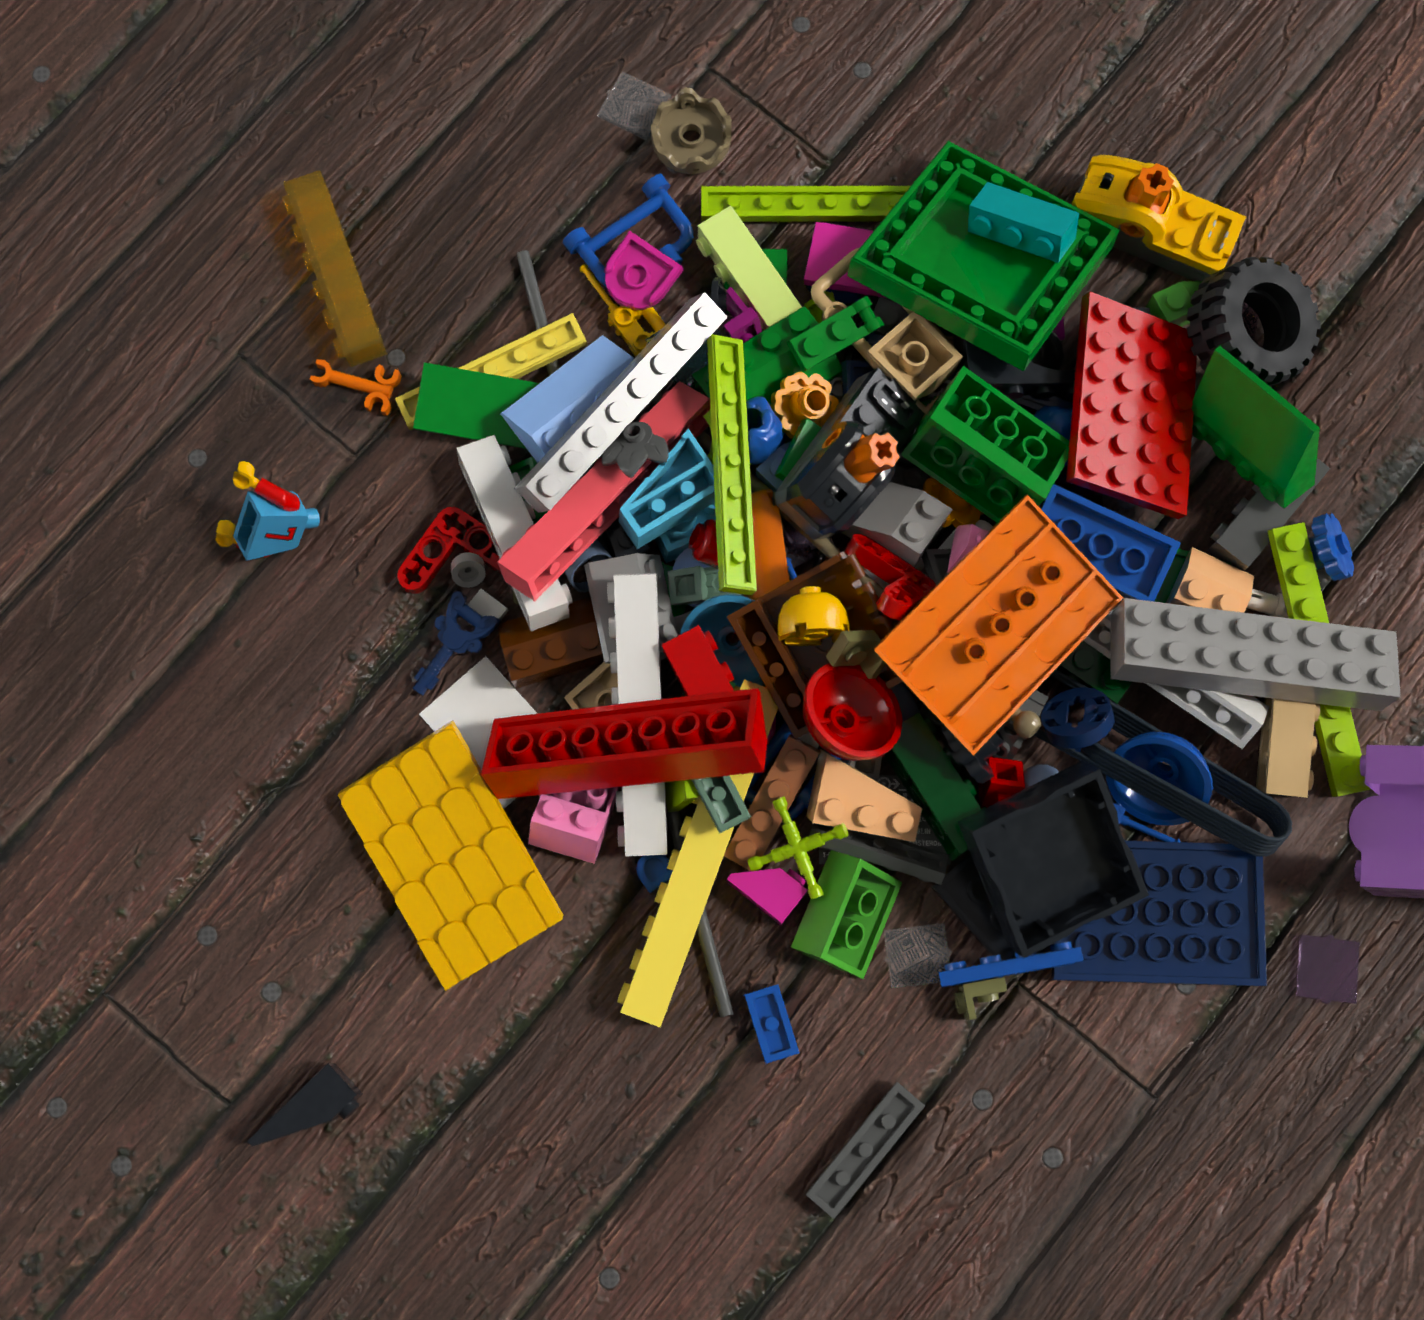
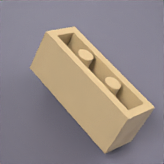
[1256,697,1320,798]

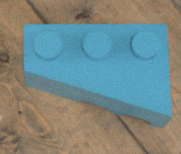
[618,428,715,549]

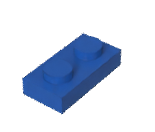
[744,984,799,1064]

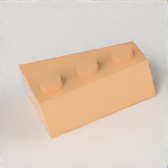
[806,749,922,842]

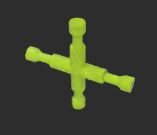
[748,796,848,899]

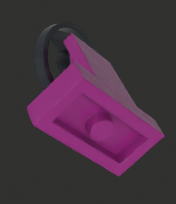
[711,277,762,343]

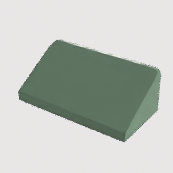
[691,776,751,834]

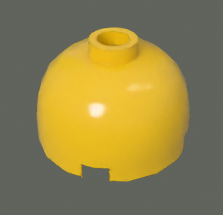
[778,586,849,646]

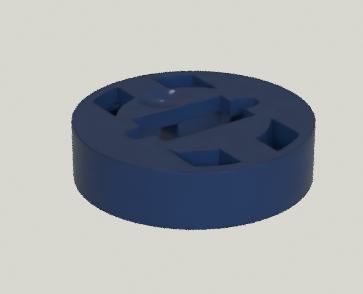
[1041,687,1114,752]

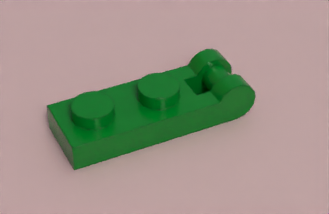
[787,295,885,372]

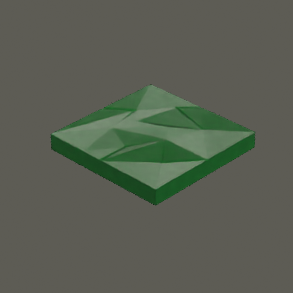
[847,141,1120,371]

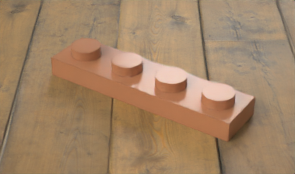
[724,734,821,871]

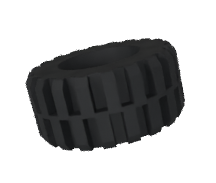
[1187,256,1320,386]

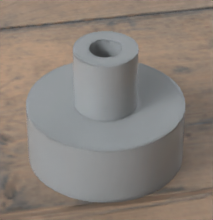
[451,552,485,587]

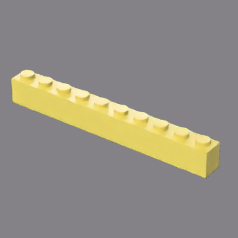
[617,679,778,1028]

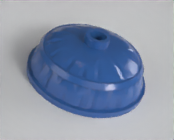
[1106,732,1213,826]

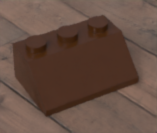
[497,597,604,689]

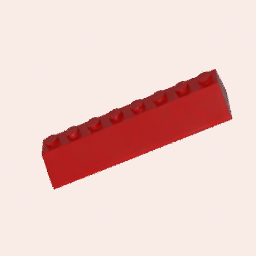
[481,688,767,799]

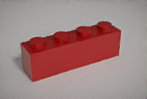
[661,625,768,743]

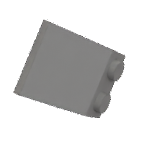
[841,482,953,567]

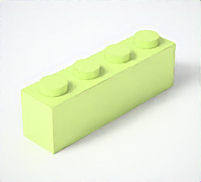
[696,206,802,332]

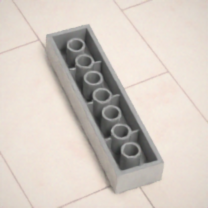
[1111,598,1401,711]

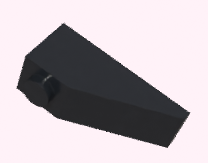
[248,1063,363,1146]

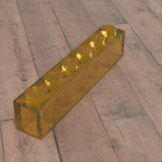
[282,170,387,367]

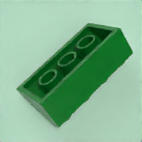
[692,306,842,406]

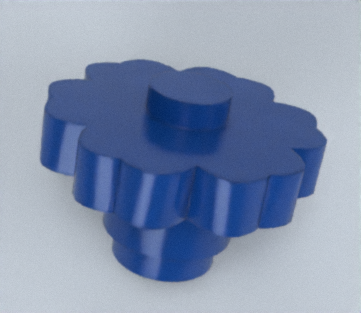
[1308,513,1354,581]

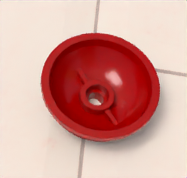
[803,663,902,761]

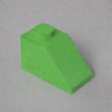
[1145,281,1202,327]

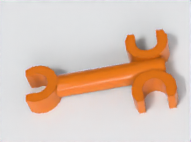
[310,359,401,416]

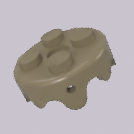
[651,88,732,174]

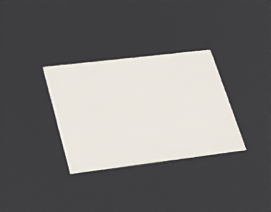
[419,656,538,809]

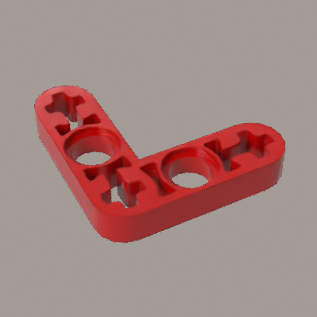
[397,507,502,594]
[845,534,936,620]

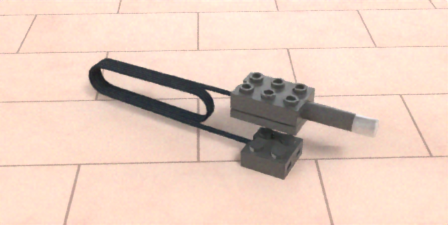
[920,669,1292,857]

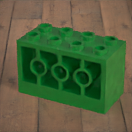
[901,366,1070,523]

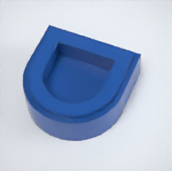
[637,855,673,894]

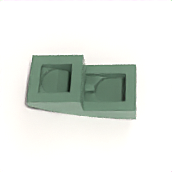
[668,566,744,605]

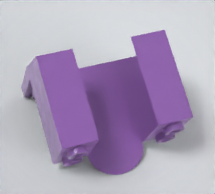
[1349,745,1424,899]

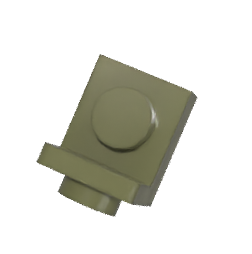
[826,630,886,679]
[954,977,1007,1020]

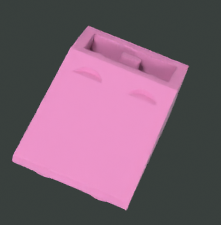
[528,787,620,864]

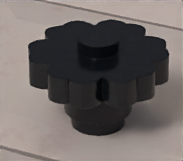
[941,724,1005,784]

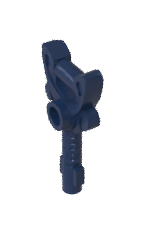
[412,590,501,695]

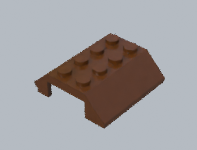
[727,551,903,740]

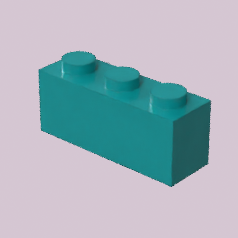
[968,182,1079,263]

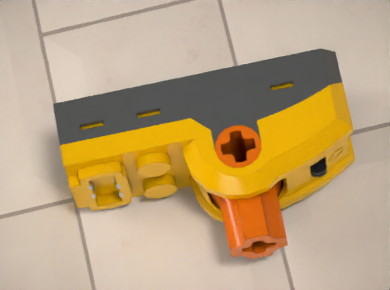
[1071,155,1246,281]

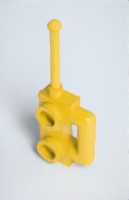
[580,264,666,357]

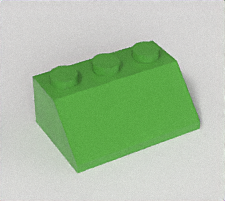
[791,850,902,979]

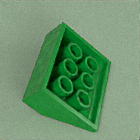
[1191,346,1320,509]

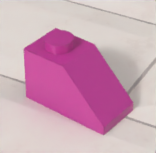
[726,868,808,926]

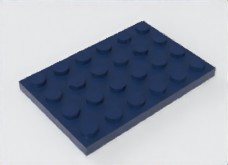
[1052,841,1267,986]

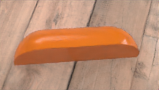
[744,489,790,600]

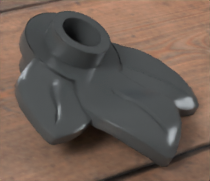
[602,422,669,478]

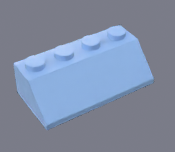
[500,335,634,463]

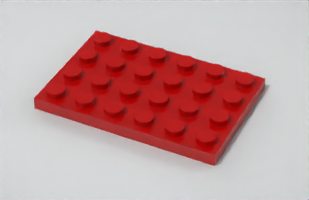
[1066,291,1197,519]

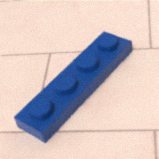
[939,942,1084,988]

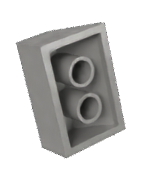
[584,553,678,664]

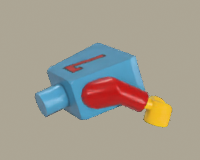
[216,461,320,560]

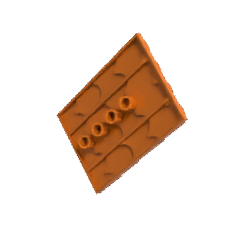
[874,494,1123,755]

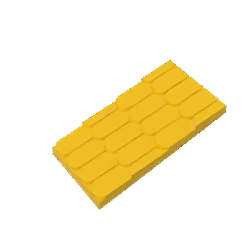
[338,720,563,991]

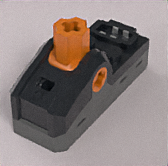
[774,368,925,540]

